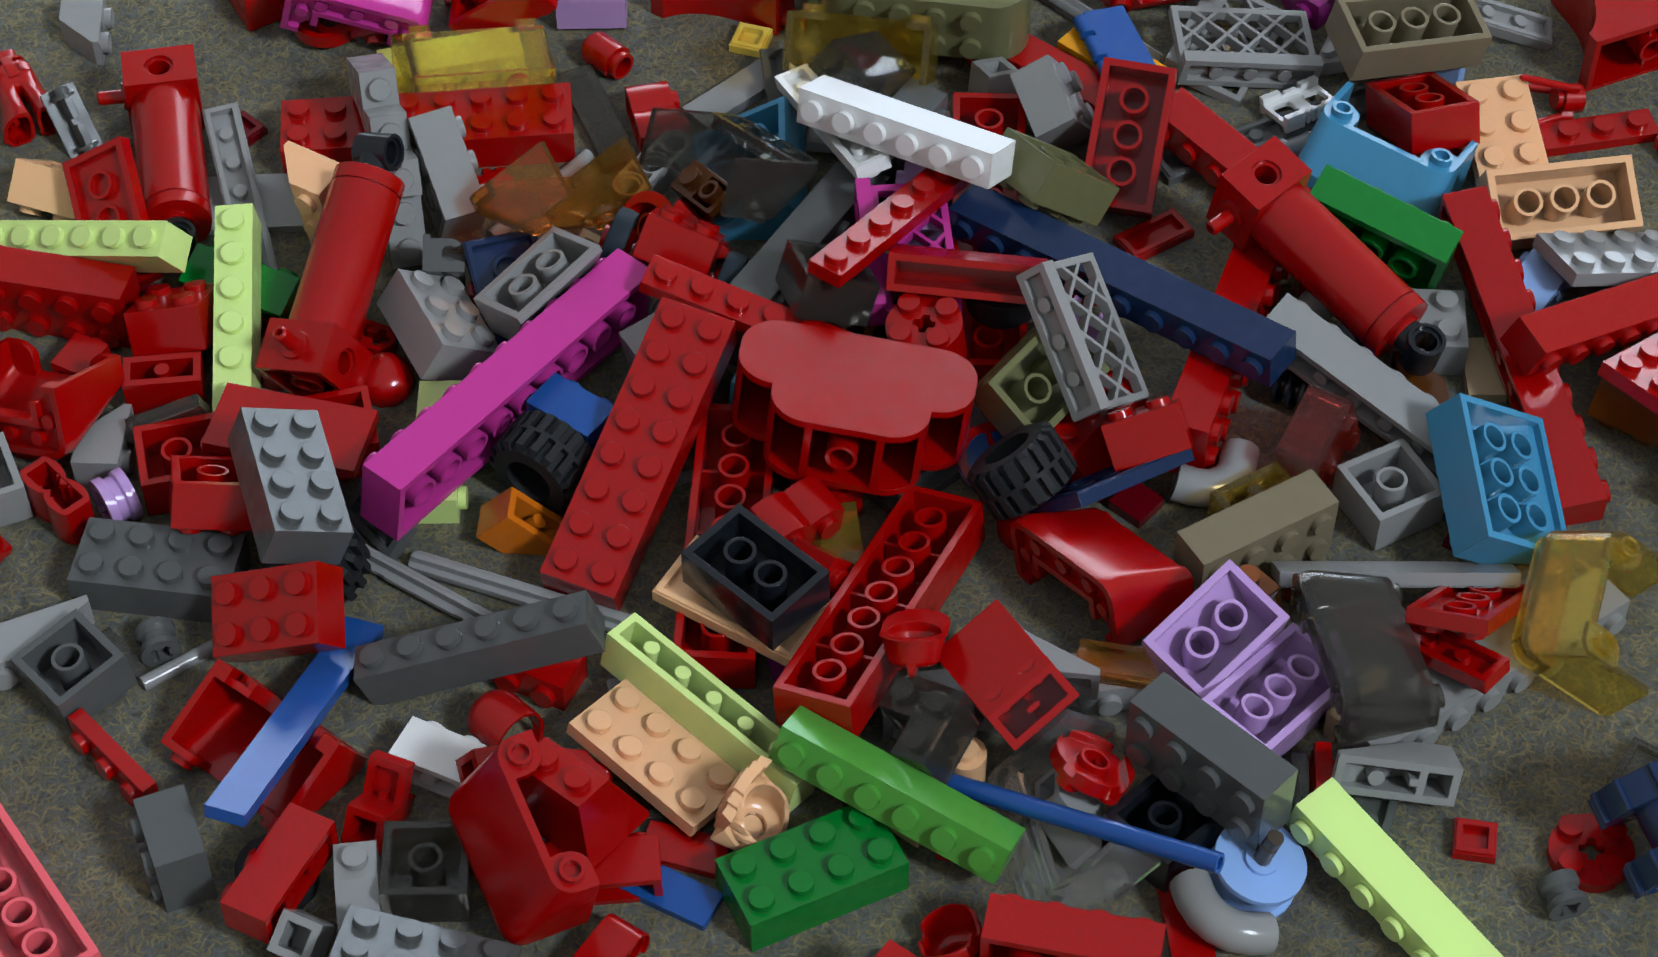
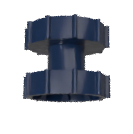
[1587,760,1658,899]

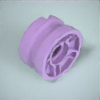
[89,467,143,521]

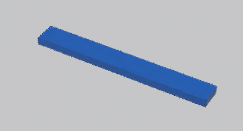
[204,616,384,827]

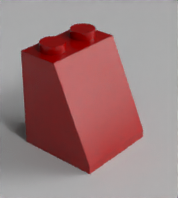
[519,737,650,868]

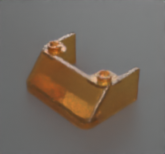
[469,138,653,236]

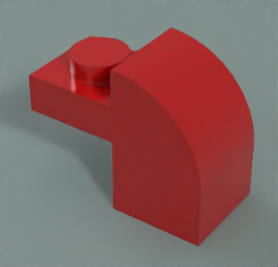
[341,749,415,856]

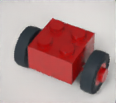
[598,205,748,284]

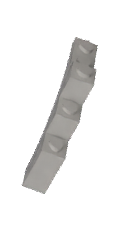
[346,53,425,269]

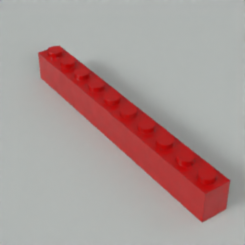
[1439,185,1611,526]

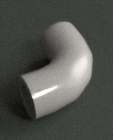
[1168,438,1260,508]
[1169,868,1279,956]

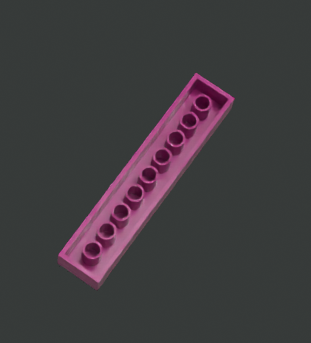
[360,248,650,541]

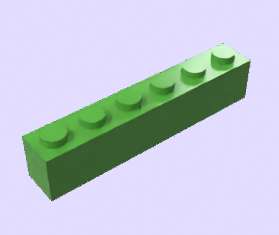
[768,705,1026,885]

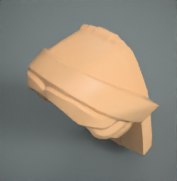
[710,755,790,851]

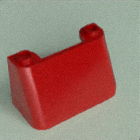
[0,337,124,460]
[1010,507,1194,651]
[160,658,368,829]
[448,729,600,946]

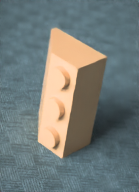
[283,141,339,245]
[7,158,75,220]

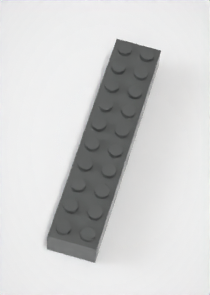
[728,78,950,367]

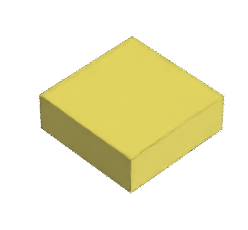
[729,22,773,58]

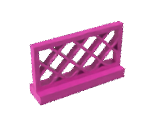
[853,178,962,326]

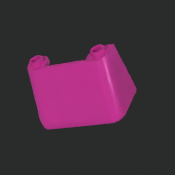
[280,0,433,46]

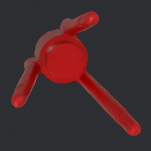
[1519,74,1586,124]

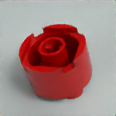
[885,293,967,359]

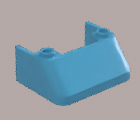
[1298,81,1478,218]

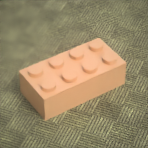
[1475,154,1644,250]

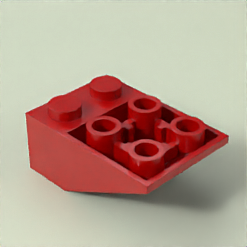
[940,599,1080,751]

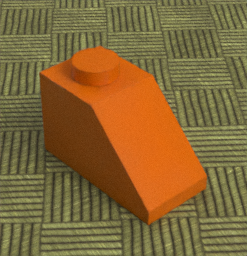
[476,486,563,556]

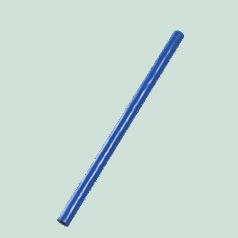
[893,755,1225,874]

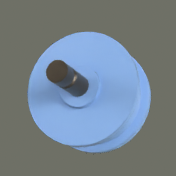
[1209,827,1307,918]

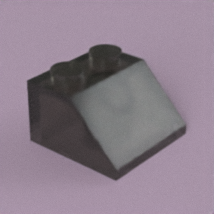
[808,30,917,98]

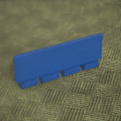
[1072,5,1156,76]

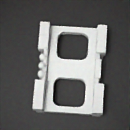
[1259,75,1334,134]

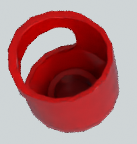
[467,688,544,747]

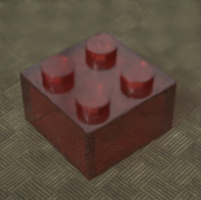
[1274,384,1361,487]

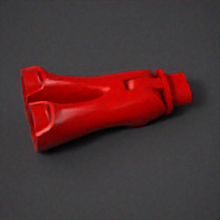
[0,49,57,147]

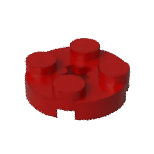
[1050,730,1135,806]
[1546,813,1635,893]

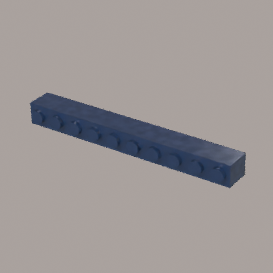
[948,184,1296,387]

